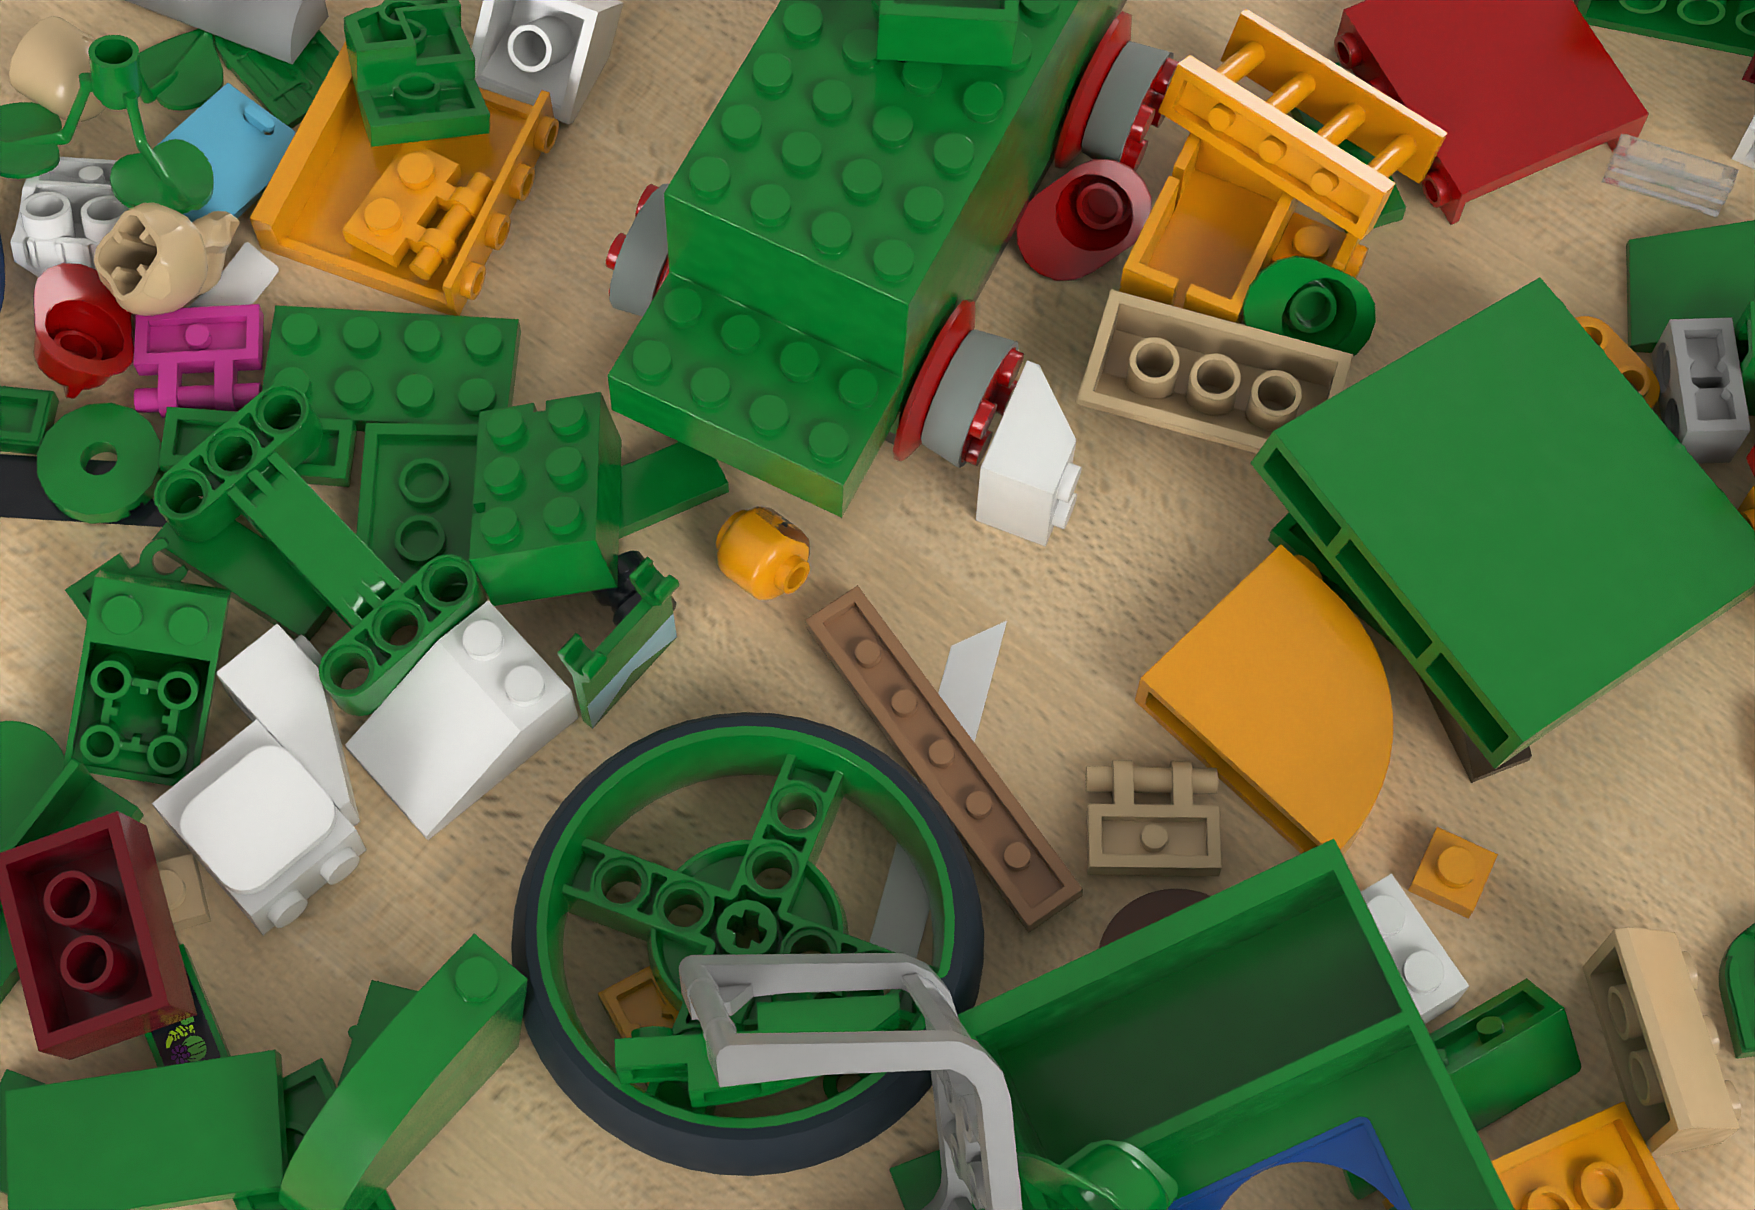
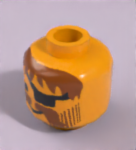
[716,506,810,600]

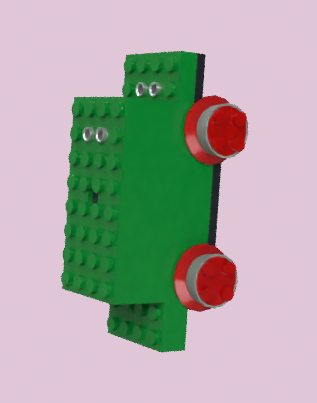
[605,0,1180,518]

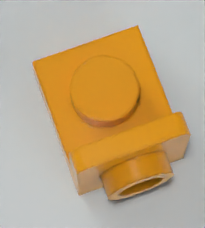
[1269,212,1369,279]

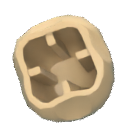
[94,202,240,316]

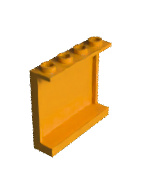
[250,41,559,316]

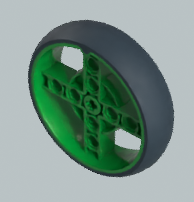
[511,712,984,1176]

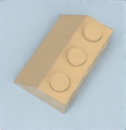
[1583,927,1741,1158]

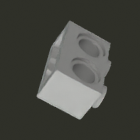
[1651,318,1751,463]

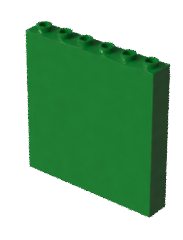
[1250,277,1755,769]

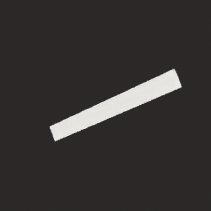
[869,620,1007,958]

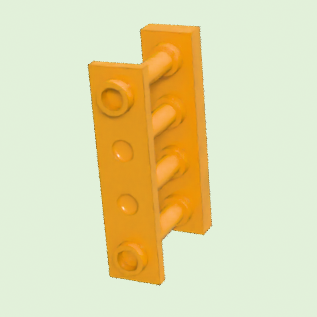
[1158,9,1447,240]

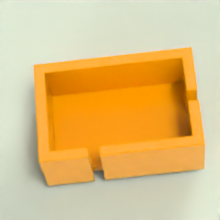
[1119,132,1299,324]

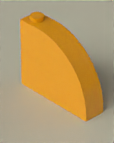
[1135,544,1393,855]

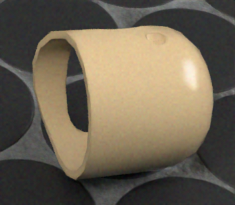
[9,16,107,122]

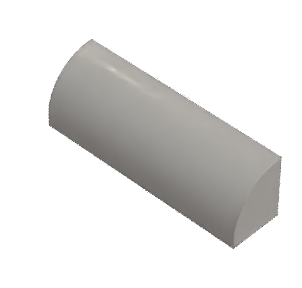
[125,0,329,64]

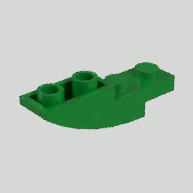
[614,990,900,1108]

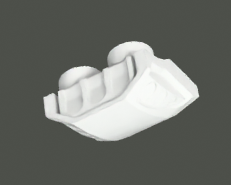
[10,157,130,277]

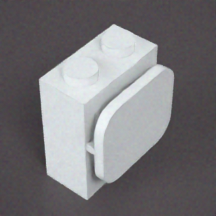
[152,719,366,935]

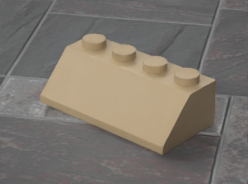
[1077,289,1353,453]

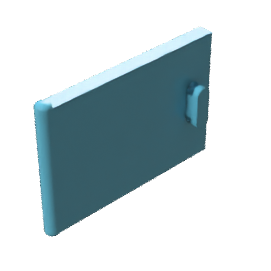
[156,83,296,222]

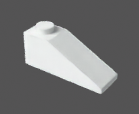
[216,623,360,826]

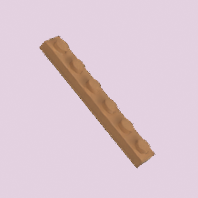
[805,585,1083,933]

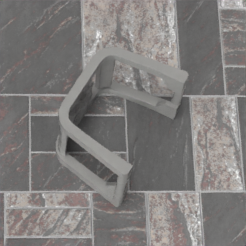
[679,953,1022,1210]

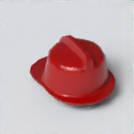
[1017,159,1152,281]
[33,263,134,399]

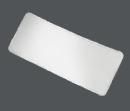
[188,242,279,308]

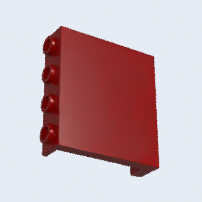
[1334,0,1649,225]

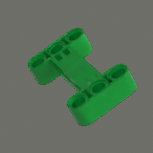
[154,383,487,716]

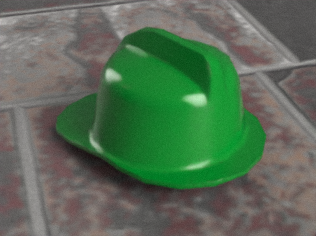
[1243,256,1376,356]
[1017,1140,1179,1210]

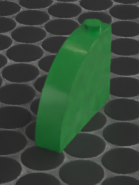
[279,933,528,1210]

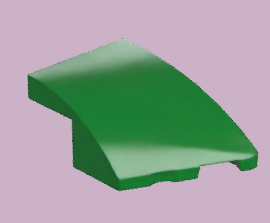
[344,0,490,147]

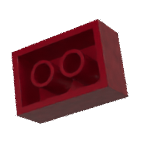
[0,811,197,1060]

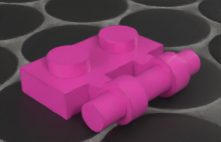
[134,304,264,418]

